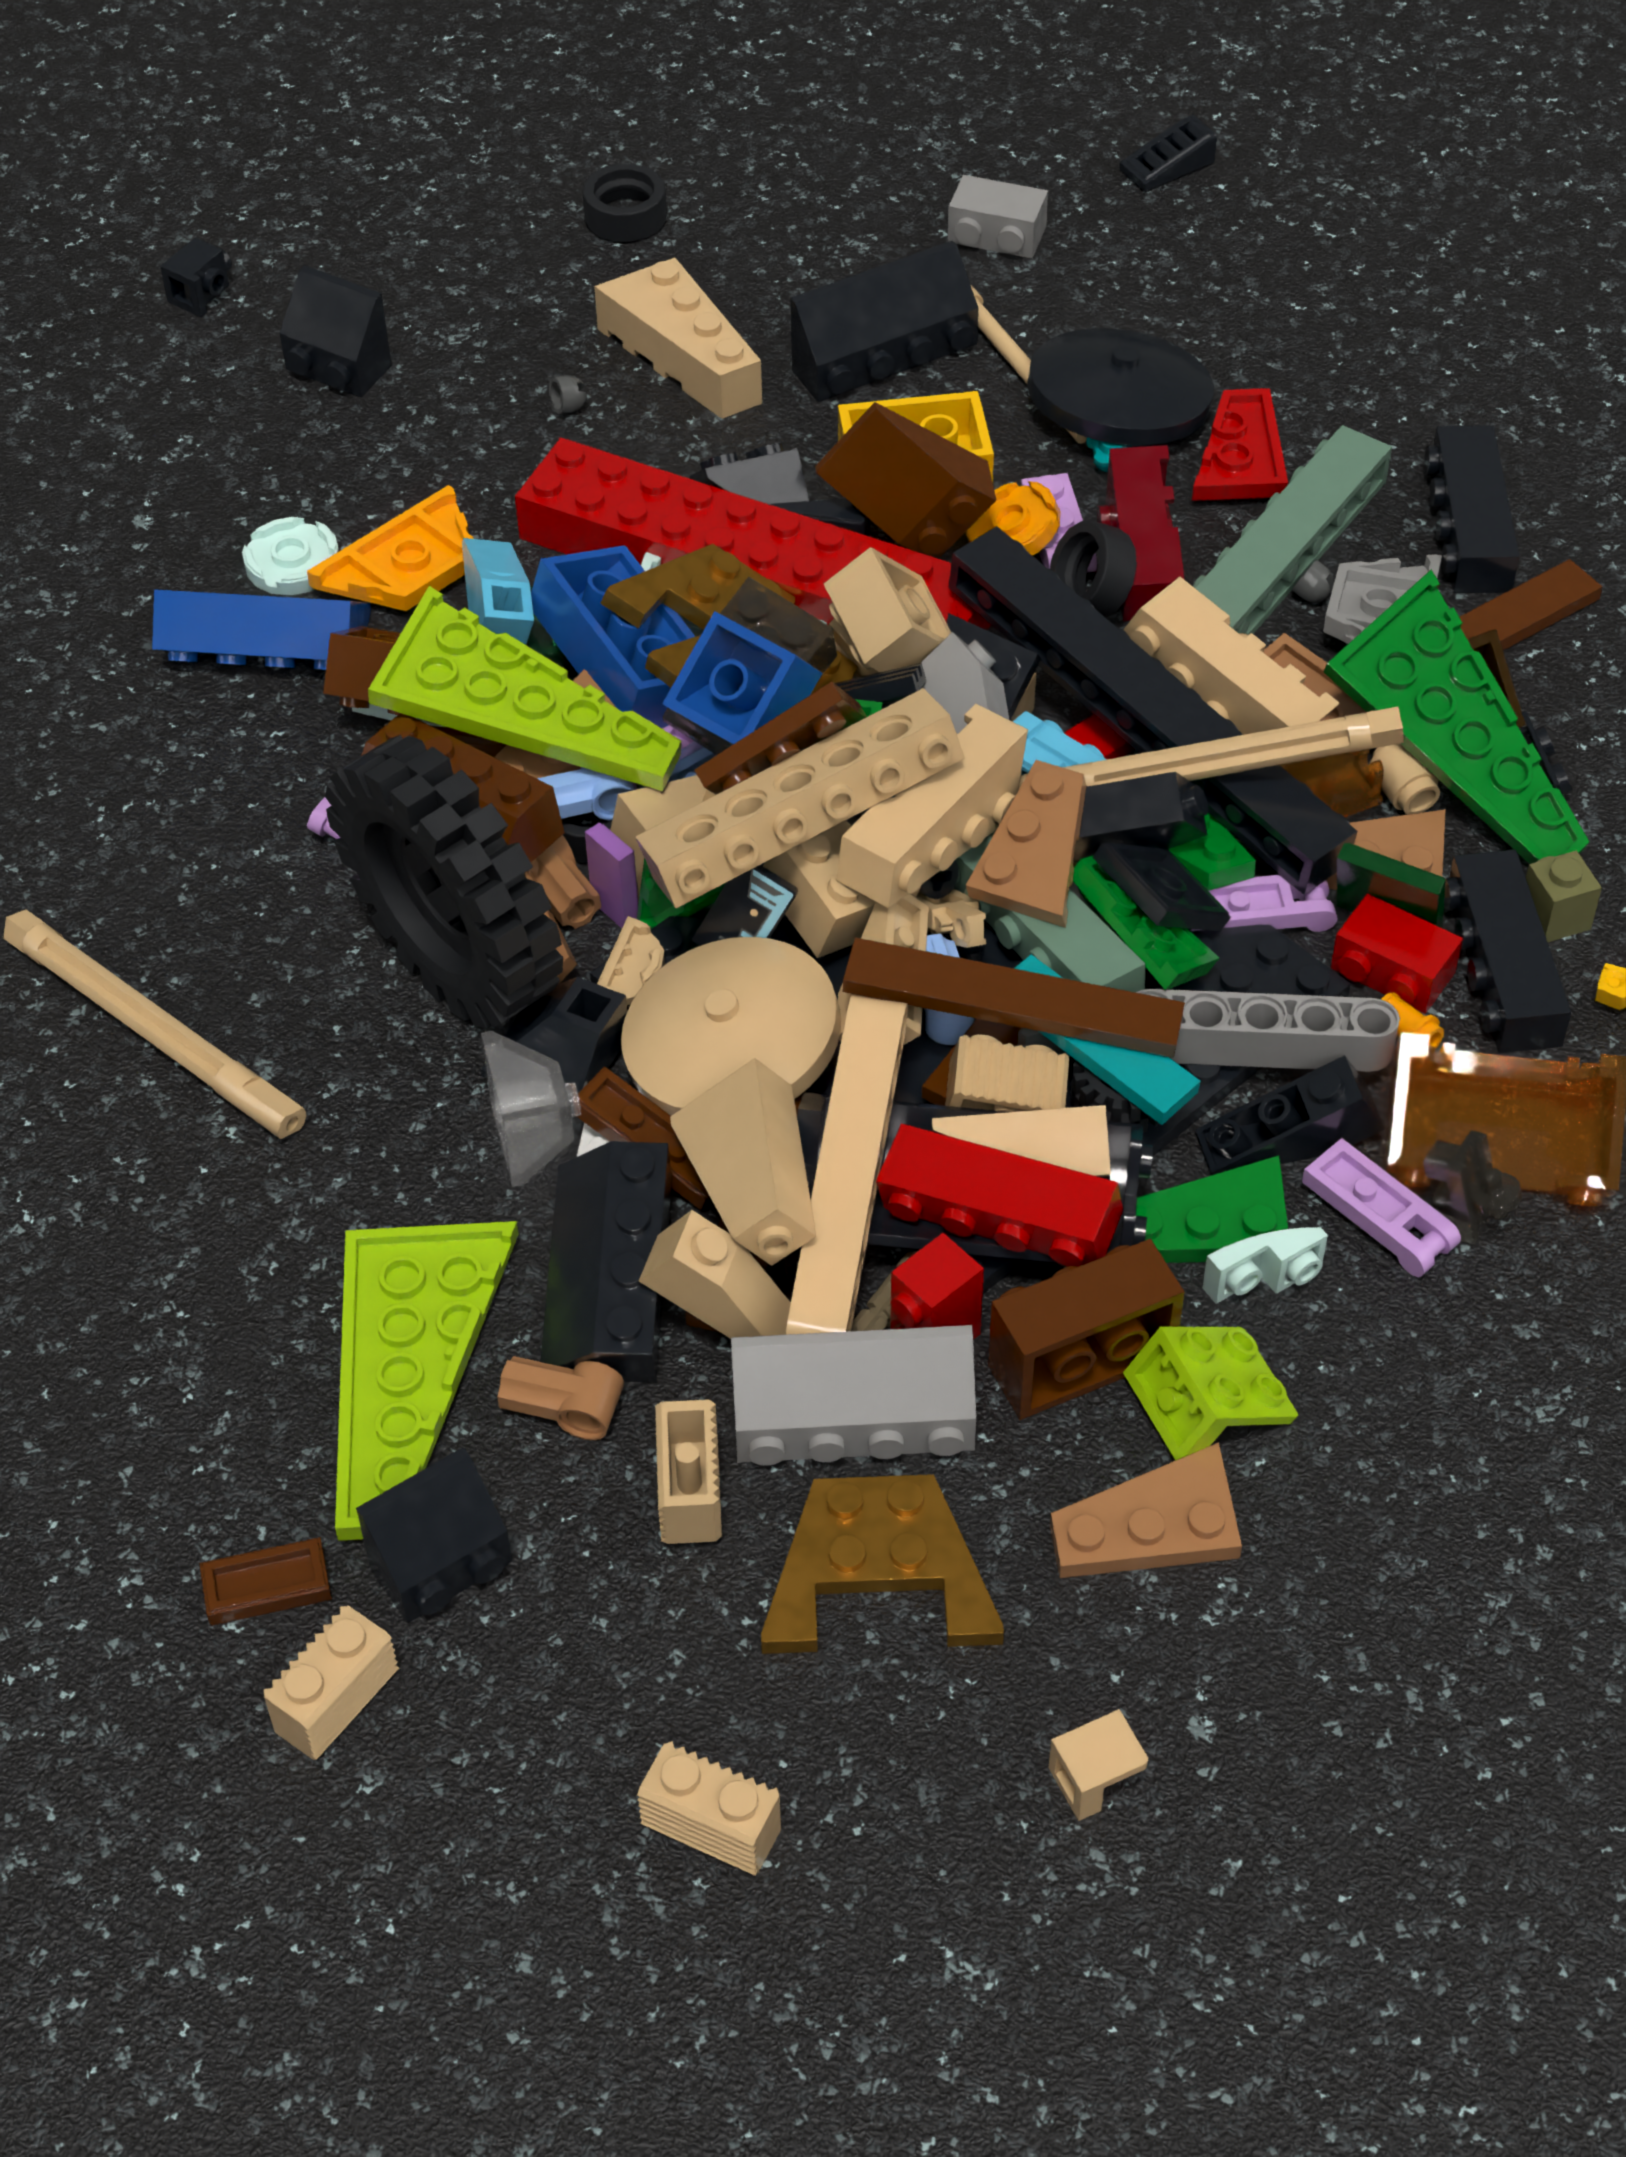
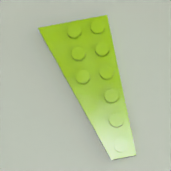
[368,586,682,791]
[335,1221,519,1541]

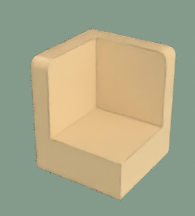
[1049,1709,1148,1821]

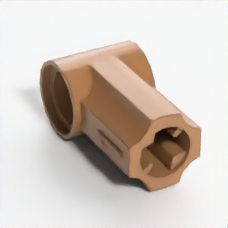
[529,835,601,929]
[497,1356,625,1440]

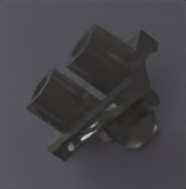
[1423,1130,1522,1244]

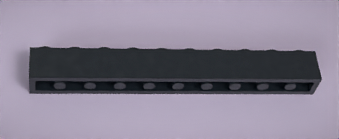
[948,526,1358,895]

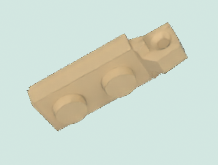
[916,888,986,948]

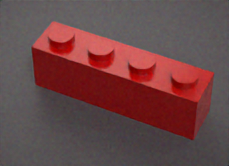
[876,1123,1123,1267]

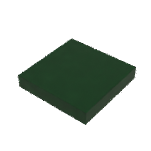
[1337,842,1446,928]

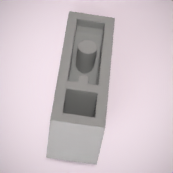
[920,632,1009,734]

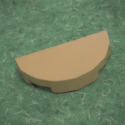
[597,916,665,1005]

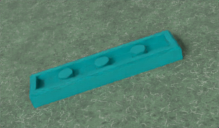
[1014,954,1201,1125]

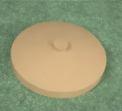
[621,937,841,1116]

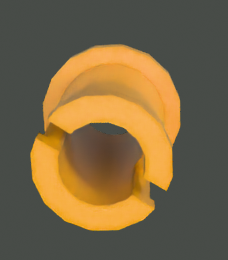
[1381,992,1444,1055]

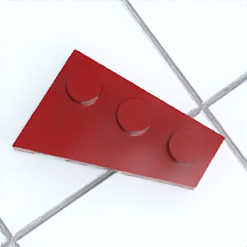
[1192,388,1288,501]

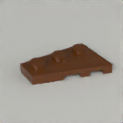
[694,681,867,795]

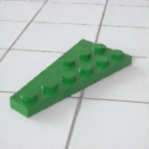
[1323,569,1590,864]

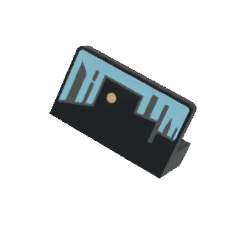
[692,862,798,946]

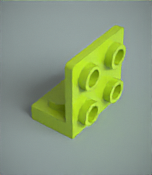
[1123,1327,1298,1460]

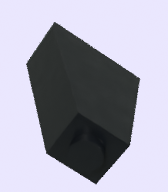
[1073,772,1209,863]

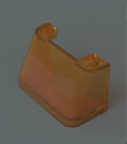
[1386,1032,1626,1206]

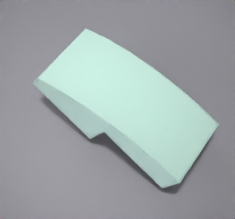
[1202,1227,1328,1304]

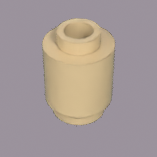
[1369,744,1440,815]

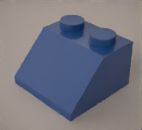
[662,611,823,744]

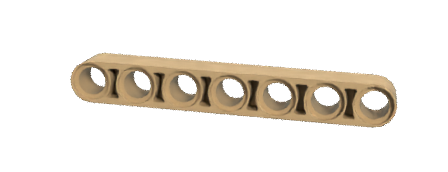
[785,996,908,1335]

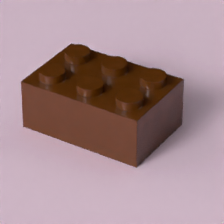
[988,1238,1185,1420]

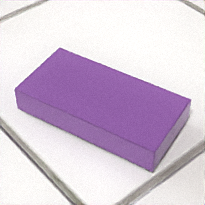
[585,822,638,928]

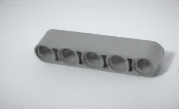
[1136,989,1400,1072]

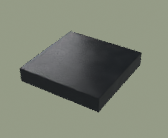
[1092,842,1231,931]

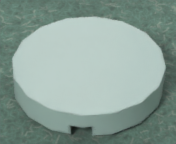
[242,517,339,596]

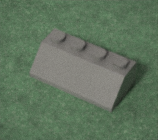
[731,1325,976,1465]

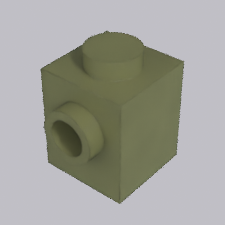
[1526,850,1602,942]

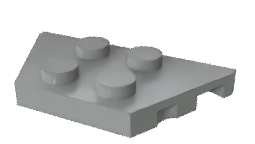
[1323,554,1442,644]

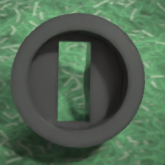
[549,375,587,414]
[1292,559,1334,603]

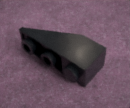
[1195,1055,1385,1175]

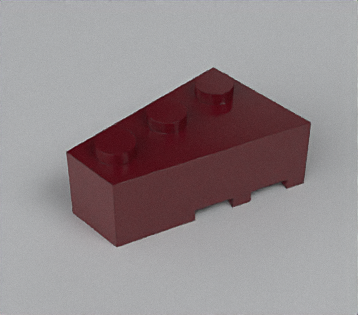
[1097,445,1185,621]

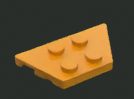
[307,485,474,611]

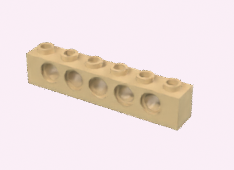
[635,688,965,908]

